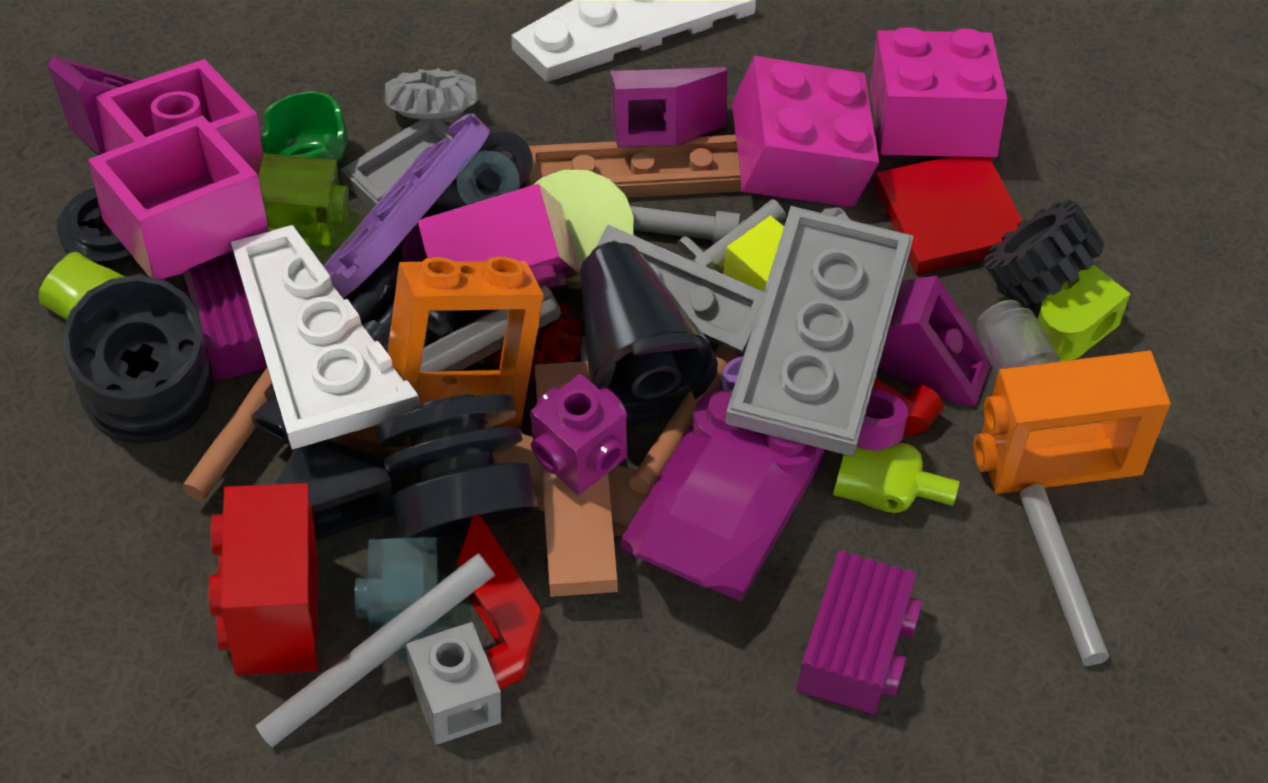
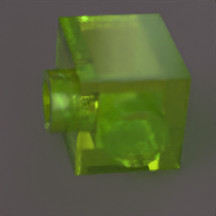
[258,153,349,246]

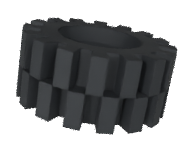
[983,200,1105,307]

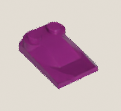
[621,390,825,602]

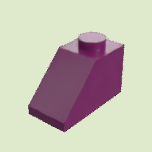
[879,275,993,407]

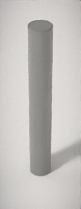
[1020,485,1109,666]

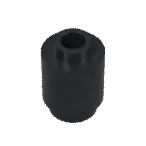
[468,126,533,192]

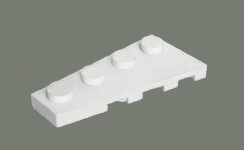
[512,0,756,82]
[231,225,420,450]

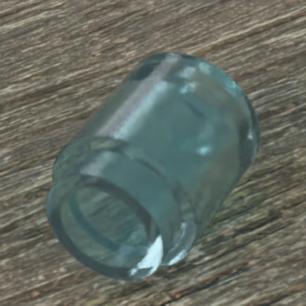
[457,150,520,205]

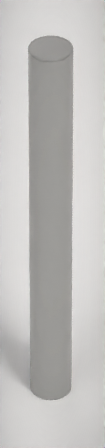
[256,553,495,747]

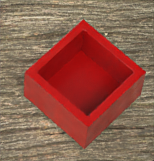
[209,483,318,675]

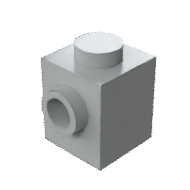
[406,622,501,745]

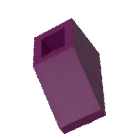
[610,67,728,147]

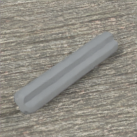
[420,285,561,372]

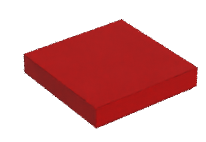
[874,156,1022,275]

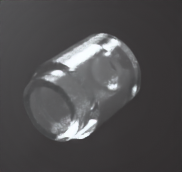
[976,300,1060,375]

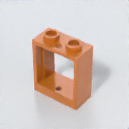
[387,256,544,427]
[973,350,1171,494]

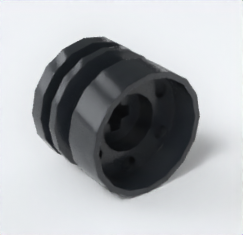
[62,275,214,444]
[376,394,539,541]

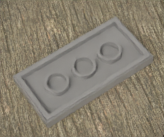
[725,206,914,457]

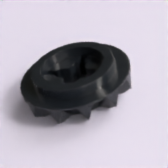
[57,188,134,268]

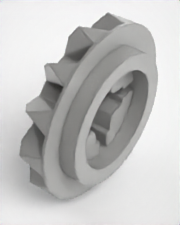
[385,68,478,119]

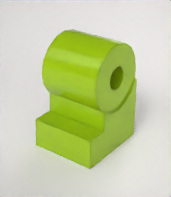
[1032,264,1130,362]

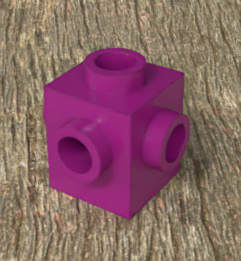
[531,373,627,496]

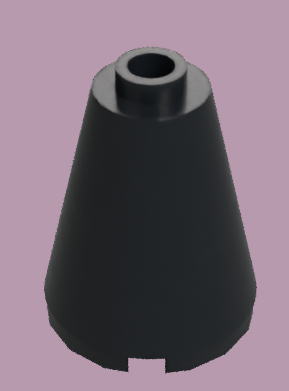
[580,242,718,422]

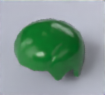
[260,91,348,181]

